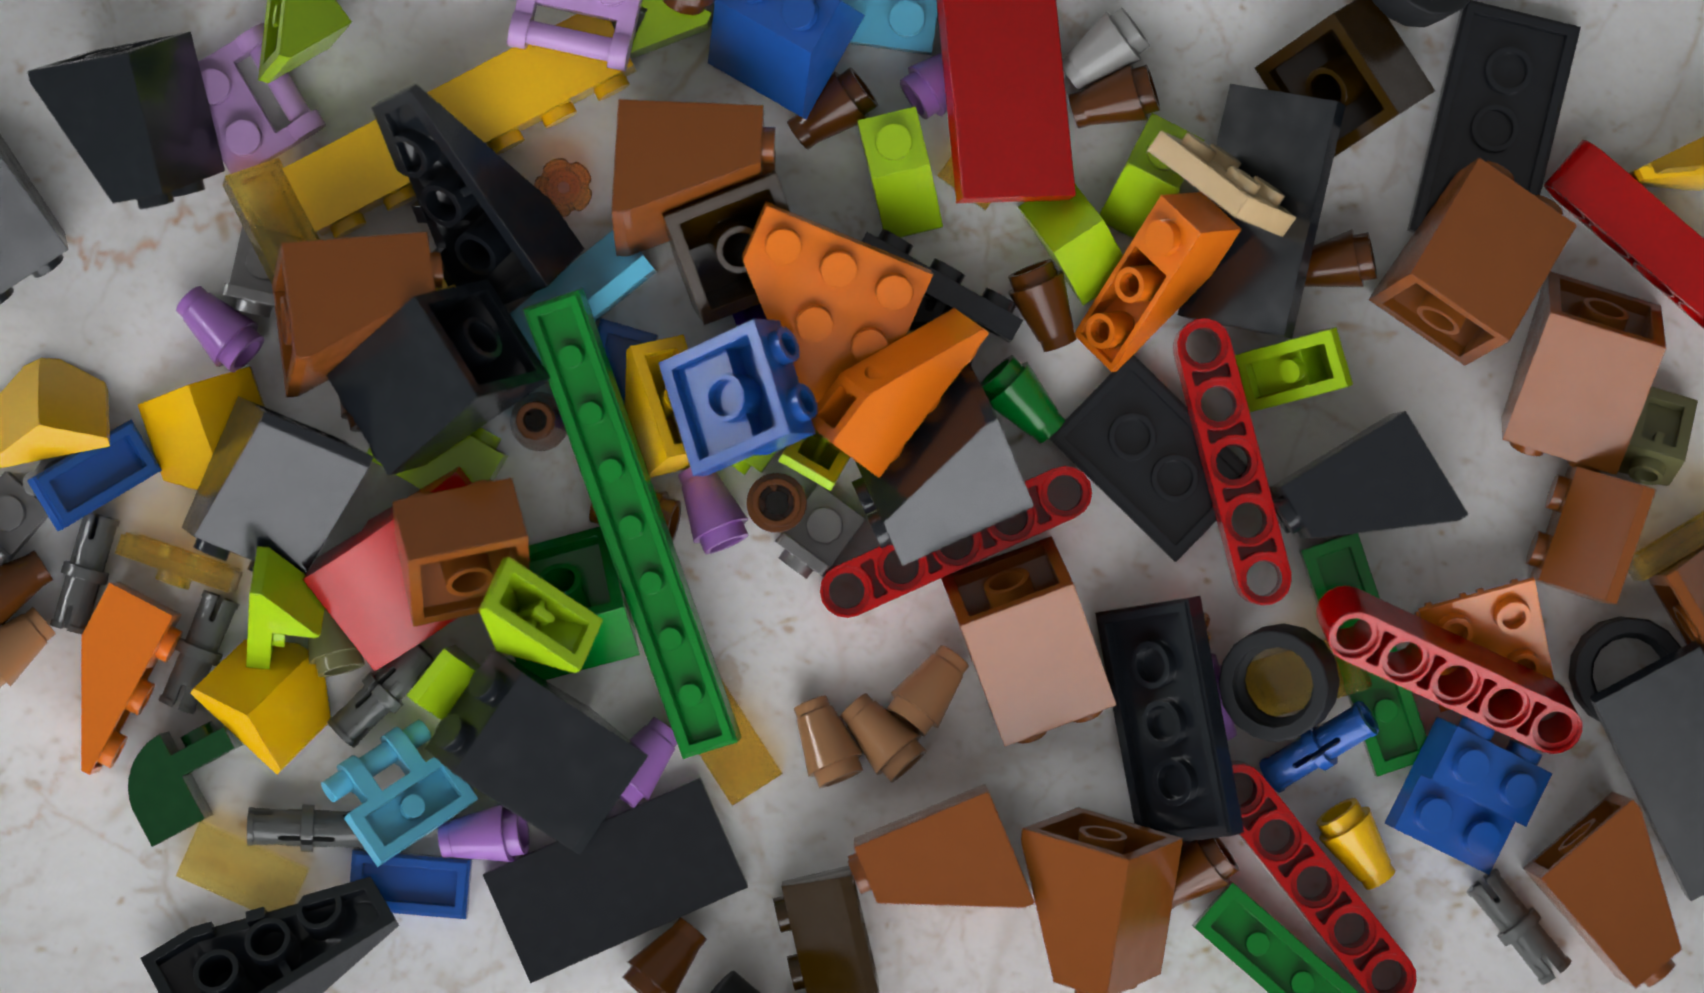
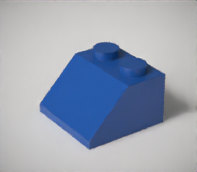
[707,0,865,119]

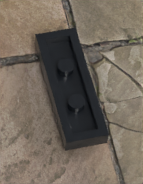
[862,229,1023,343]

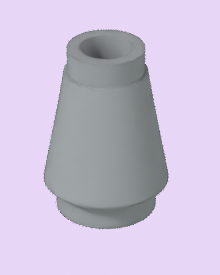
[1062,8,1150,91]

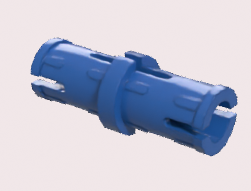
[1259,701,1379,793]

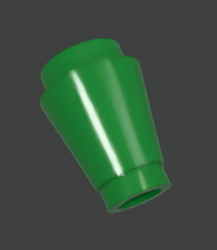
[980,355,1065,444]

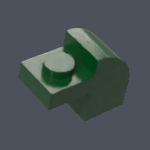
[128,721,243,847]

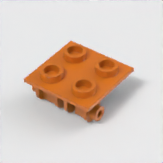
[1414,577,1555,712]

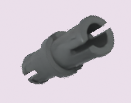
[50,512,120,634]
[158,590,240,714]
[327,644,435,748]
[247,804,364,852]
[1467,868,1572,985]

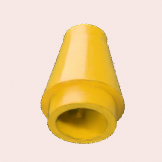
[1316,798,1396,890]

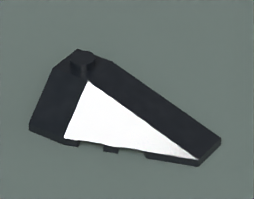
[372,84,585,305]
[140,876,399,993]

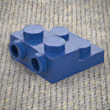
[658,319,818,476]
[1384,716,1553,875]

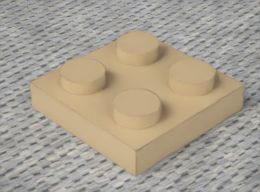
[1147,131,1297,237]

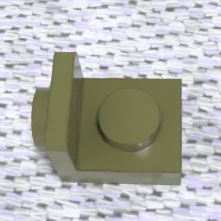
[1618,386,1698,486]

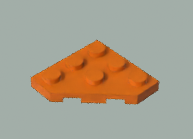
[742,202,933,403]

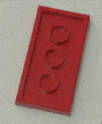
[936,0,1076,203]

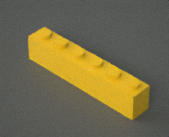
[282,14,636,239]

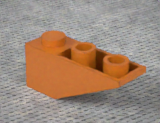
[1074,192,1241,372]
[811,308,989,478]
[81,582,183,775]

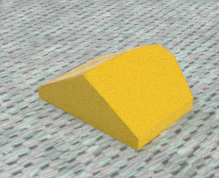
[1629,136,1704,191]
[0,358,110,468]
[138,366,265,490]
[190,639,331,775]

